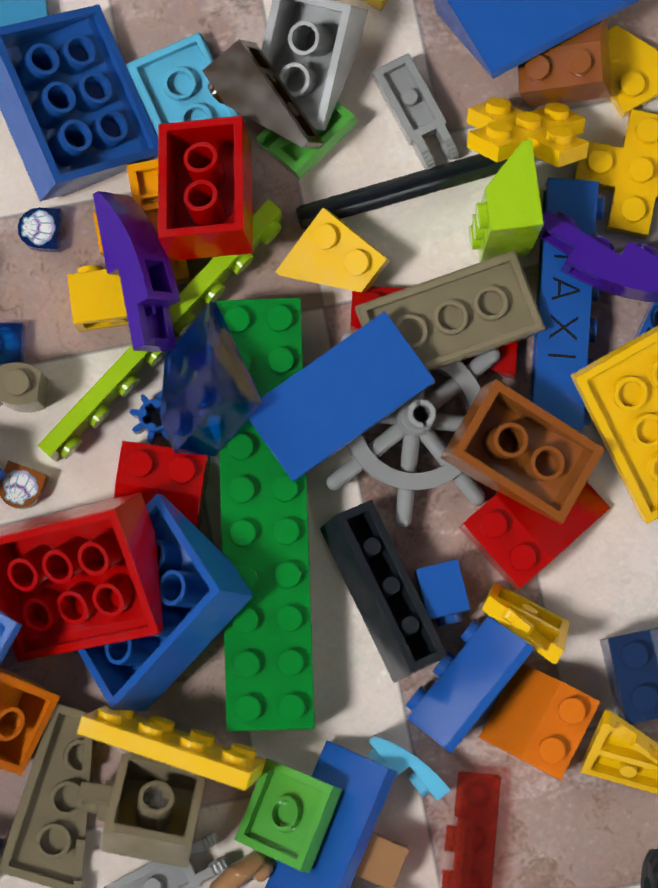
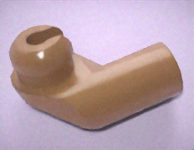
[210,851,274,888]

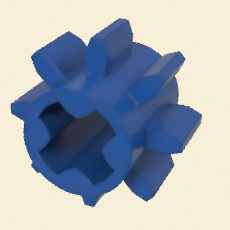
[129,391,183,445]

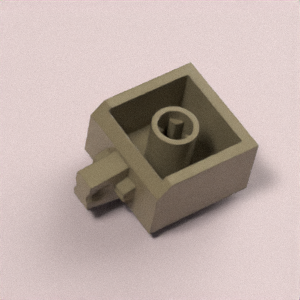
[76,752,207,868]

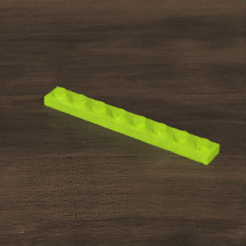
[37,199,282,462]

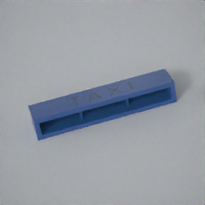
[529,177,605,433]

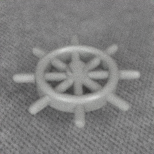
[326,331,500,528]

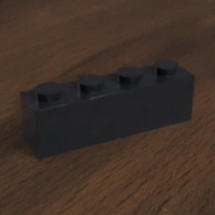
[320,500,448,683]

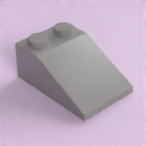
[261,0,368,131]

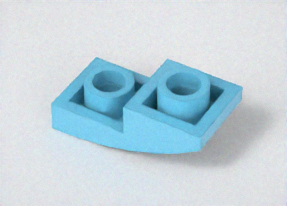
[367,735,451,801]

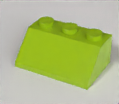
[469,140,544,262]

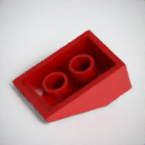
[114,441,211,531]
[459,482,610,591]

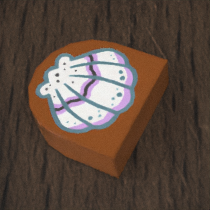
[0,460,49,510]

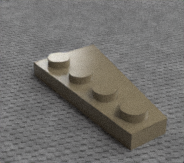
[0,703,93,888]

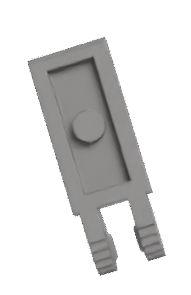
[372,53,459,169]
[104,832,231,888]

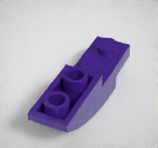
[93,191,180,352]
[538,210,658,303]

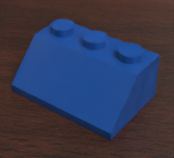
[405,616,534,753]

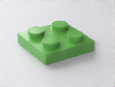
[234,758,342,874]

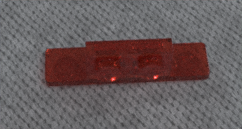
[440,771,501,888]

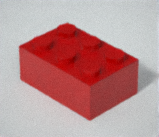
[158,116,253,261]

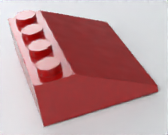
[0,492,163,662]

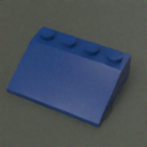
[433,0,639,79]
[0,4,158,202]
[77,494,254,711]

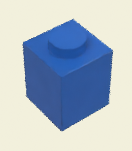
[414,559,471,627]

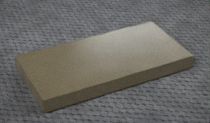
[355,250,546,372]

